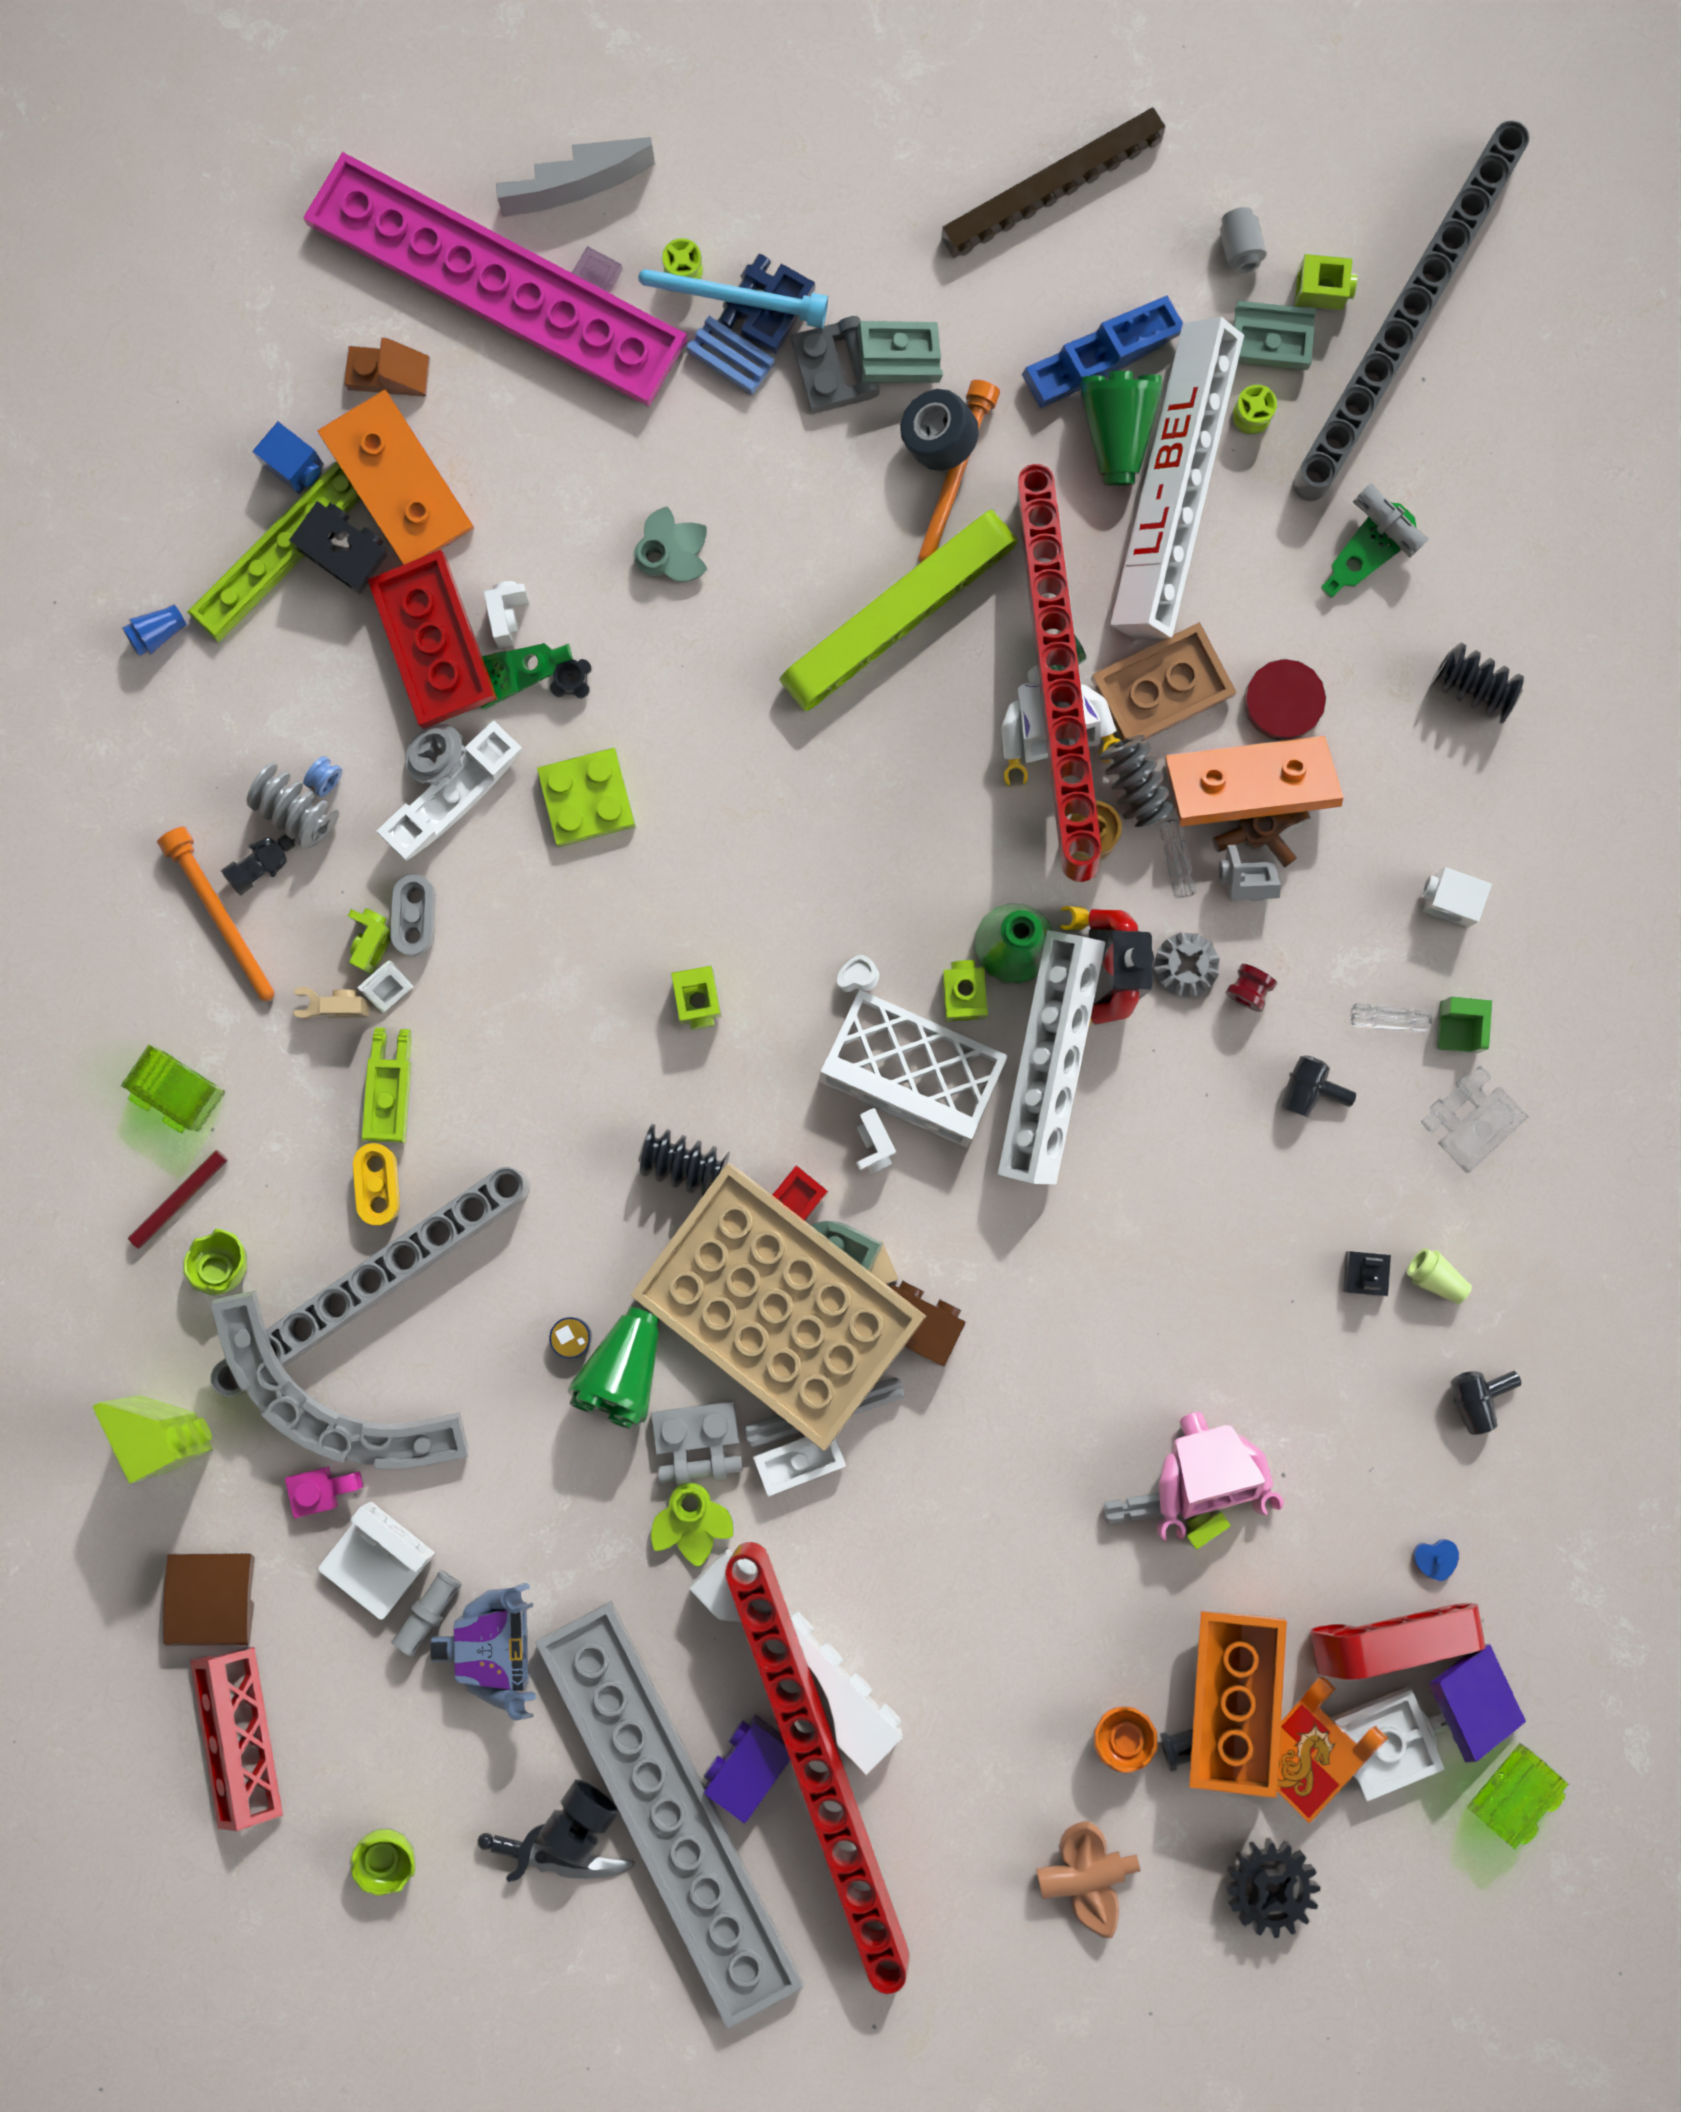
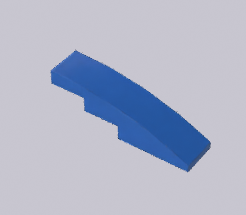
[1022,295,1183,408]

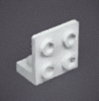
[319,1502,435,1620]

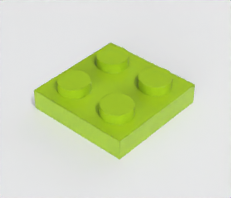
[537,747,636,847]

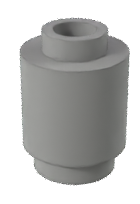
[1219,207,1267,273]

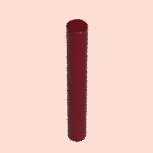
[128,1150,228,1249]

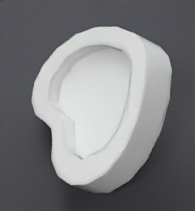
[837,955,879,992]

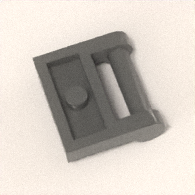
[791,316,880,415]

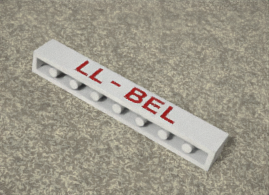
[1110,317,1244,640]

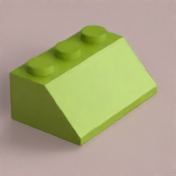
[92,1395,213,1484]

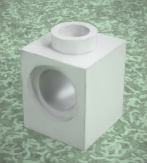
[1421,867,1492,928]

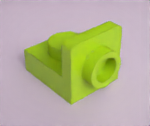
[347,908,391,975]

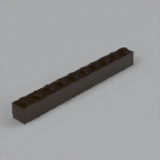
[941,107,1166,258]

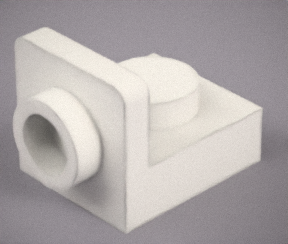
[484,581,529,649]
[856,1108,896,1175]

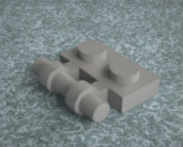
[651,1401,743,1485]

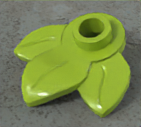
[651,1482,734,1567]

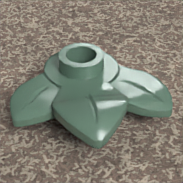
[634,506,707,582]

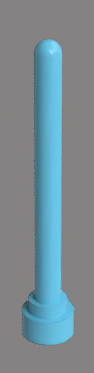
[638,269,828,329]

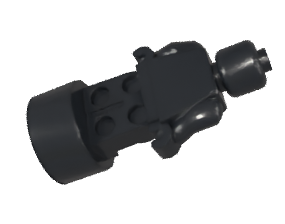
[220,834,295,896]

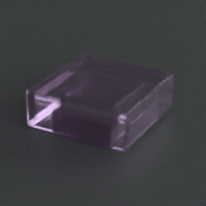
[572,246,623,293]

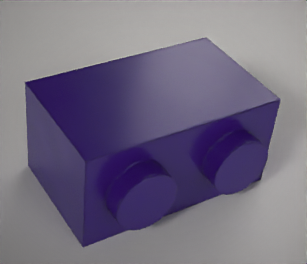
[703,1714,790,1824]

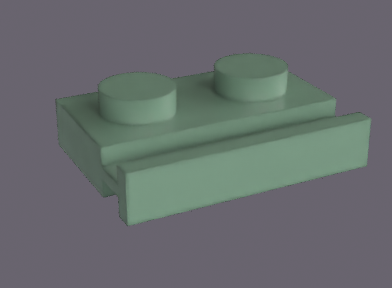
[1233,300,1316,370]
[857,321,943,383]

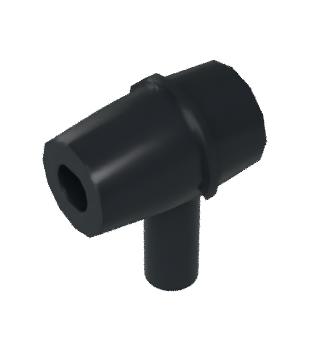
[1281,1055,1356,1117]
[1450,1371,1522,1435]

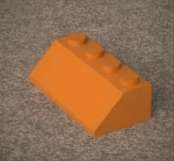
[1189,1611,1287,1798]

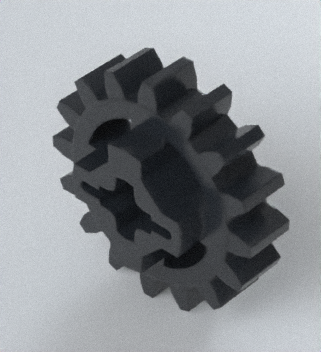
[1225,1838,1320,1938]

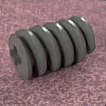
[1099,735,1175,827]

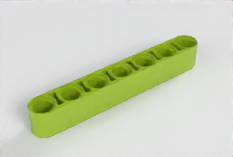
[779,509,1019,712]

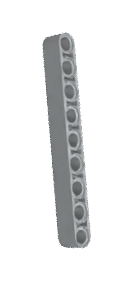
[210,1167,530,1397]

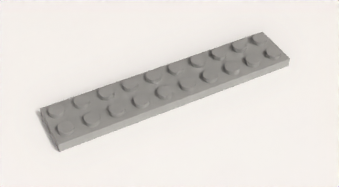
[535,1601,803,2029]

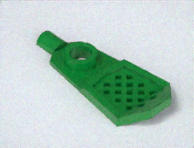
[1321,502,1416,598]
[480,643,573,709]

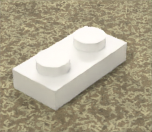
[753,1436,846,1497]

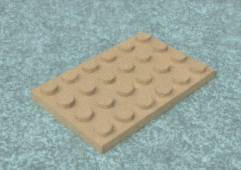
[630,1163,927,1451]

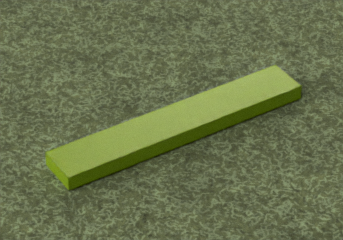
[187,462,361,642]

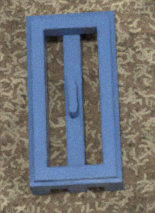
[686,315,774,395]

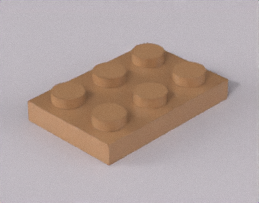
[1091,622,1237,741]

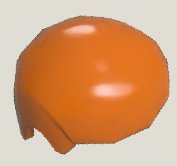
[1094,1706,1158,1773]

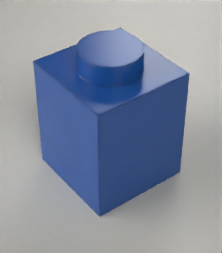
[252,421,324,494]

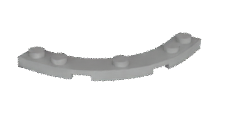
[210,1291,469,1469]

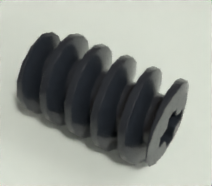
[1430,642,1524,724]
[638,1124,730,1197]

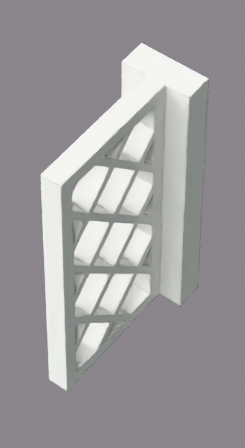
[818,989,1008,1148]

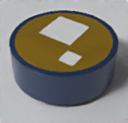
[549,1317,592,1359]

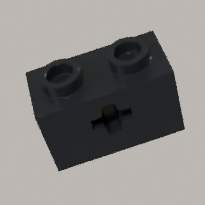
[289,501,387,595]

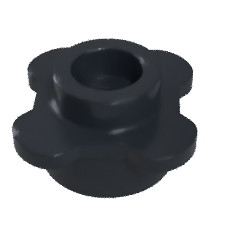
[550,659,592,699]

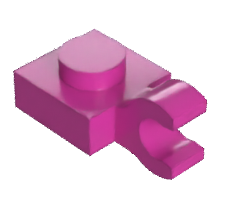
[285,1466,364,1519]

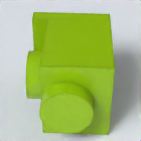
[1294,254,1357,310]
[942,960,988,1022]
[671,965,722,1030]

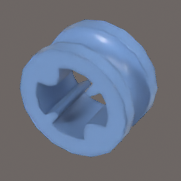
[303,756,343,797]

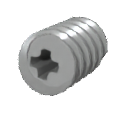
[246,762,339,849]

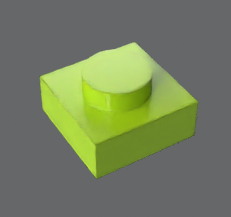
[1185,1510,1231,1550]

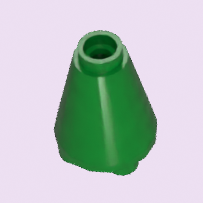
[1081,371,1162,486]
[974,903,1053,984]
[568,1307,659,1429]

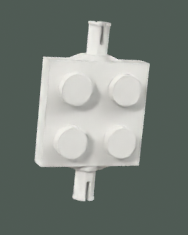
[1331,1686,1449,1801]

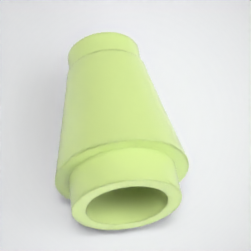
[1407,1248,1472,1304]

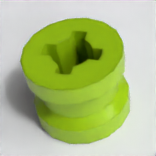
[662,238,703,280]
[1232,385,1277,435]

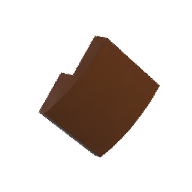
[163,1553,255,1646]

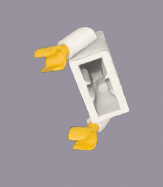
[1001,666,1121,787]

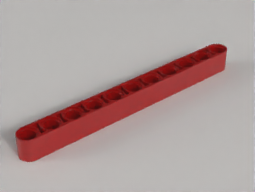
[1017,464,1101,882]
[725,1542,910,1994]

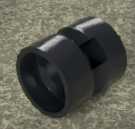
[540,1779,619,1864]

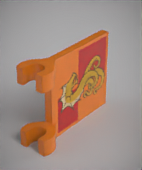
[1277,1676,1388,1824]

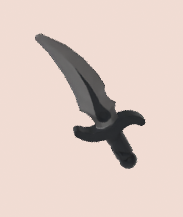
[477,1824,635,1882]

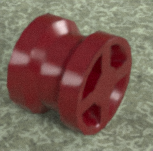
[1225,963,1277,1012]

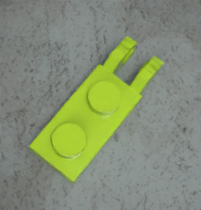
[362,1027,412,1143]

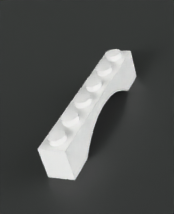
[689,1548,903,1775]

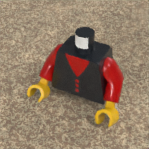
[1060,906,1154,1025]

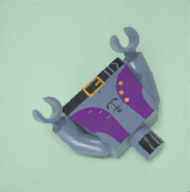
[430,1583,536,1720]

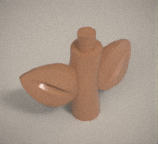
[1036,1821,1140,1938]

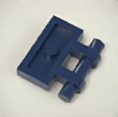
[718,254,815,355]

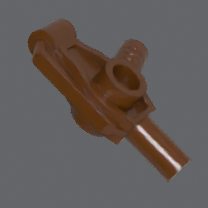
[1212,811,1311,868]

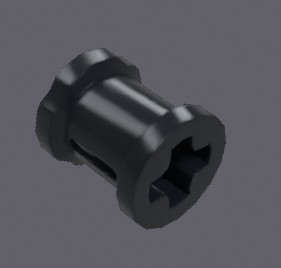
[1159,1729,1193,1772]

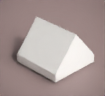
[357,960,414,1013]

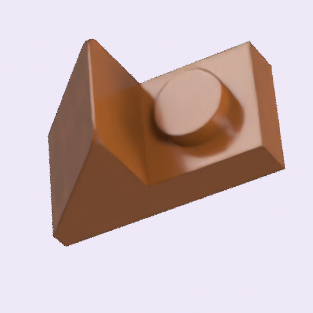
[344,337,430,397]

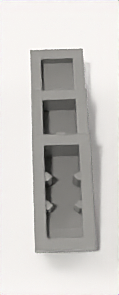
[496,137,655,217]

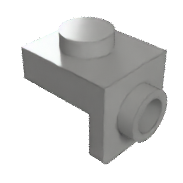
[1219,845,1281,901]

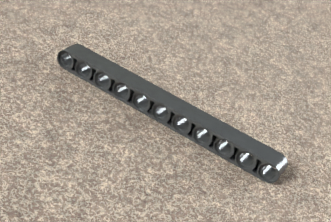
[1293,120,1530,501]

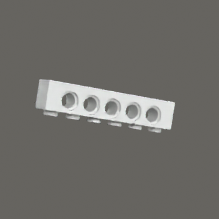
[997,930,1106,1184]

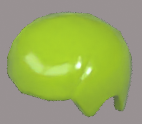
[183,1229,247,1295]
[349,1828,416,1896]

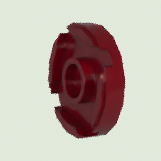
[1245,659,1326,740]

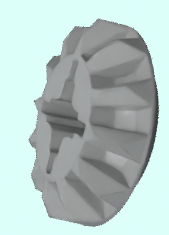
[405,723,467,786]
[1154,932,1220,997]

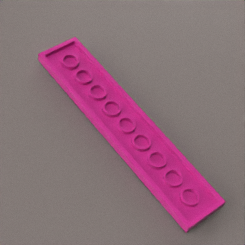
[303,152,687,407]

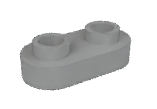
[391,874,436,957]

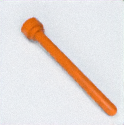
[918,379,1001,563]
[157,826,275,1002]

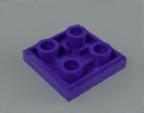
[1429,1644,1526,1763]

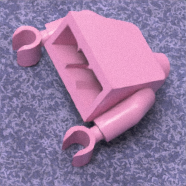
[1157,1412,1284,1541]

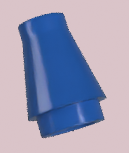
[122,604,187,656]

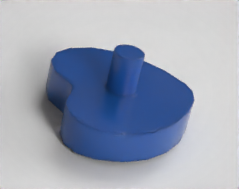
[1413,1539,1459,1581]

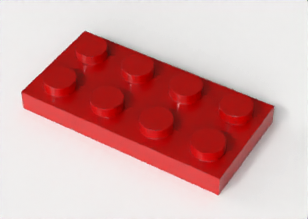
[368,550,497,729]

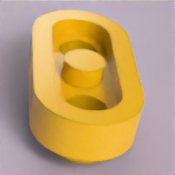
[352,1143,400,1226]

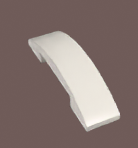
[376,720,523,861]

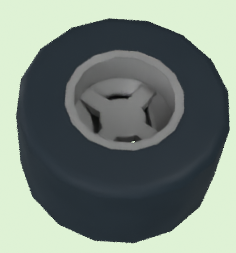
[900,389,979,471]

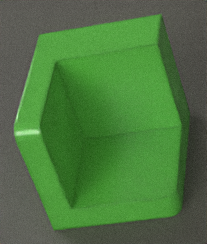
[1437,996,1493,1053]

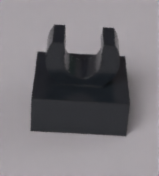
[1343,1251,1391,1296]

